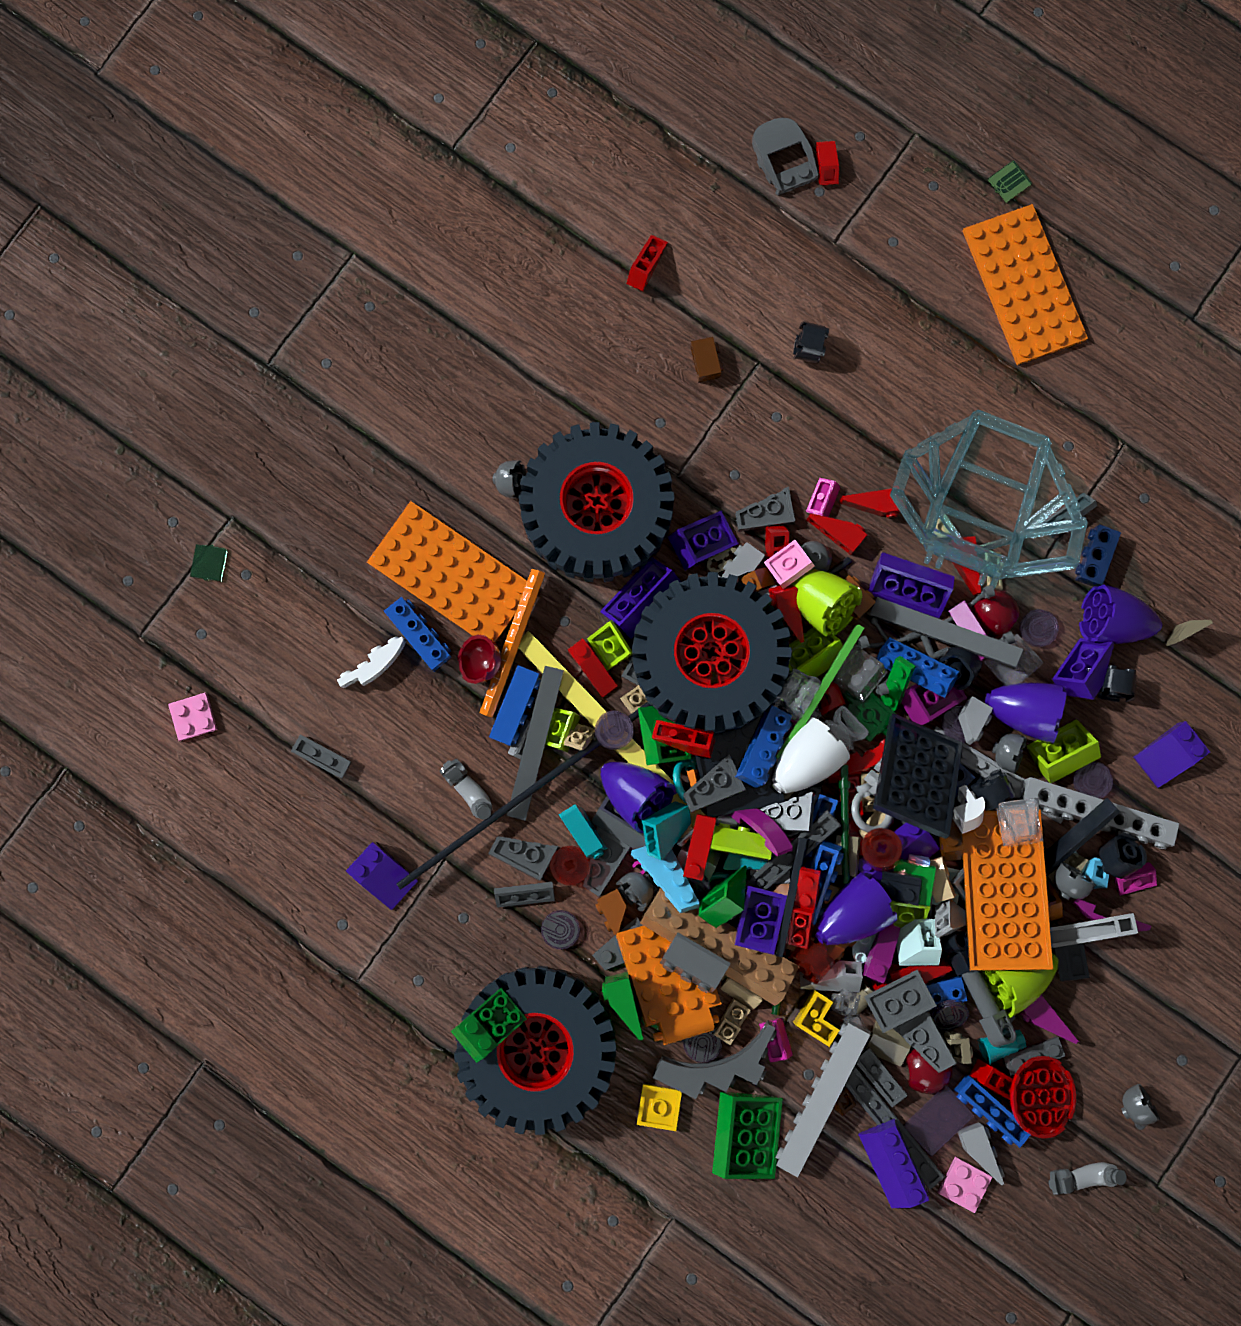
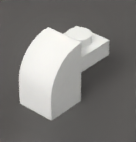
[953,785,985,834]

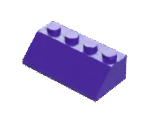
[868,552,954,618]
[600,557,681,639]
[858,823,940,885]
[858,1119,929,1208]

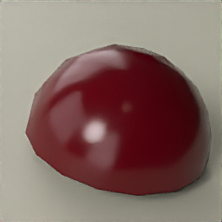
[971,590,1020,638]
[457,634,502,684]
[906,1047,952,1094]

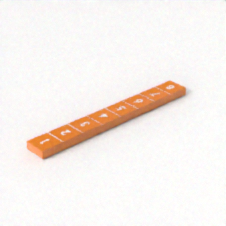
[479,569,545,718]

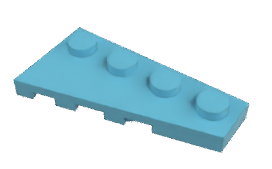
[631,846,700,913]

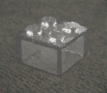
[833,644,887,702]

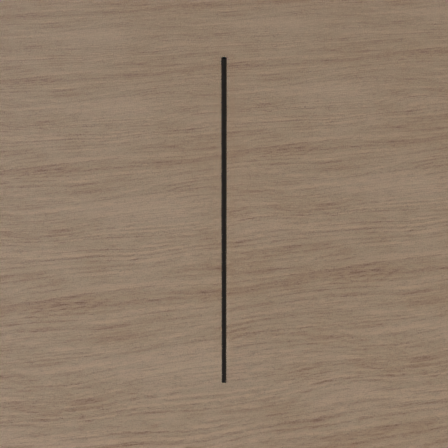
[396,557,852,890]

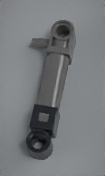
[942,931,1016,1047]

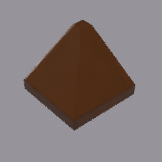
[833,1088,856,1116]

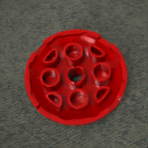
[1010,1056,1076,1139]

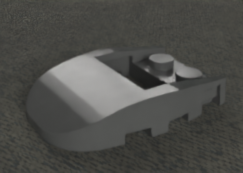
[752,118,818,196]

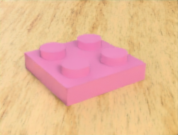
[764,540,815,589]
[168,693,217,741]
[938,1156,992,1213]

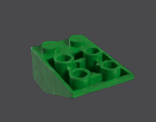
[638,706,692,766]
[698,865,747,928]
[451,988,527,1063]

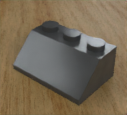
[591,796,646,849]
[660,933,731,993]

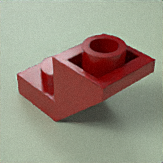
[816,141,839,185]

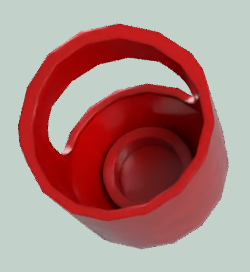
[813,682,846,716]

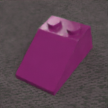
[901,684,967,725]

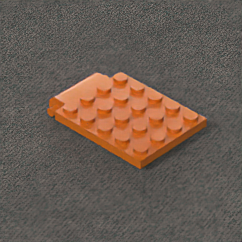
[616,926,722,1045]

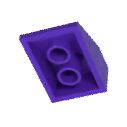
[668,511,738,570]
[1052,638,1114,699]
[1133,721,1210,788]
[346,842,418,910]
[734,886,787,955]

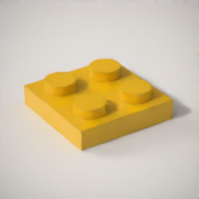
[637,1084,682,1131]

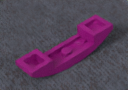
[728,808,793,857]
[1070,898,1151,932]

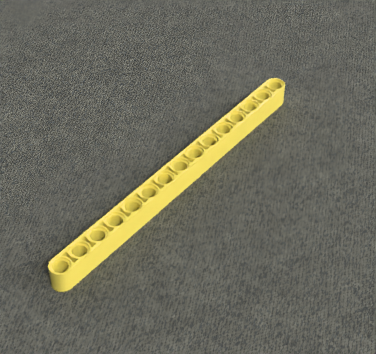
[518,631,713,851]

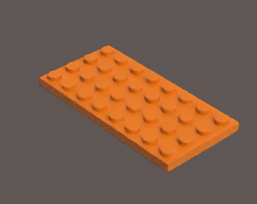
[963,204,1088,366]
[367,501,527,643]
[961,810,1053,971]

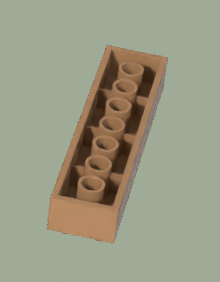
[640,887,799,1006]

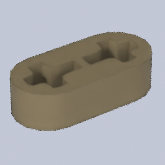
[706,548,736,573]

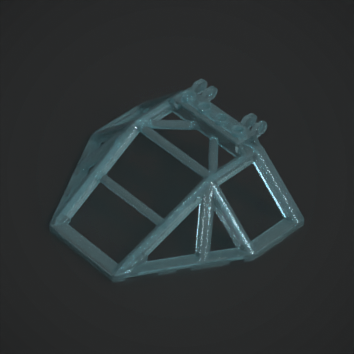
[890,409,1088,589]

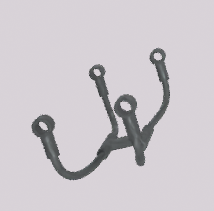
[856,585,1015,696]

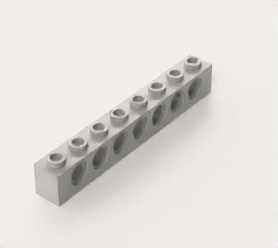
[1019,777,1179,849]

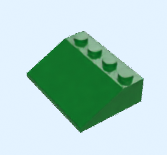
[602,972,643,1040]
[712,1092,783,1179]

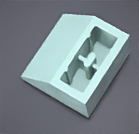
[896,919,942,966]

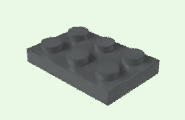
[864,970,937,1033]

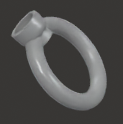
[851,783,893,834]

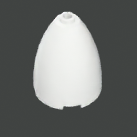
[772,717,850,793]

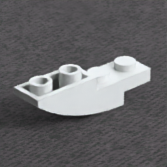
[337,636,406,688]

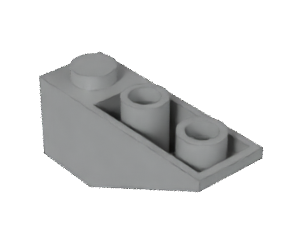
[799,961,863,993]
[957,1122,1005,1185]

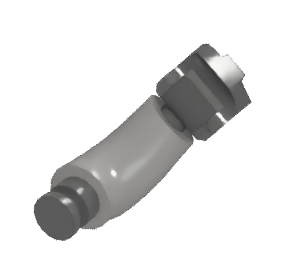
[440,759,492,820]
[1048,1162,1127,1195]

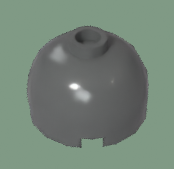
[493,460,526,499]
[800,541,832,572]
[992,734,1027,773]
[1054,863,1096,900]
[616,872,655,911]
[1121,1084,1160,1126]

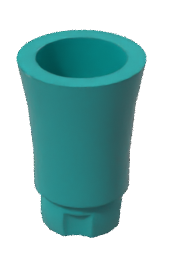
[978,1029,1026,1065]

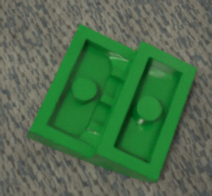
[893,858,936,906]

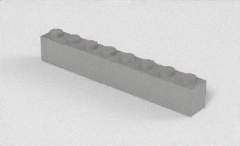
[775,1020,871,1178]

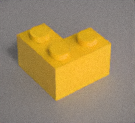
[793,990,840,1047]

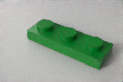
[880,656,916,712]

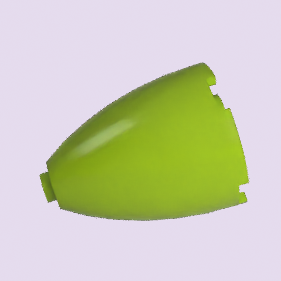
[790,569,862,637]
[981,953,1058,1018]

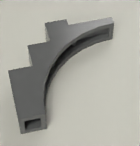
[653,1020,777,1099]

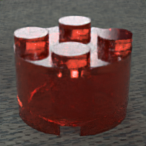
[862,828,902,871]
[550,846,590,885]
[788,939,836,984]

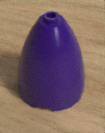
[1079,585,1162,644]
[985,683,1067,743]
[600,762,677,833]
[815,872,897,945]

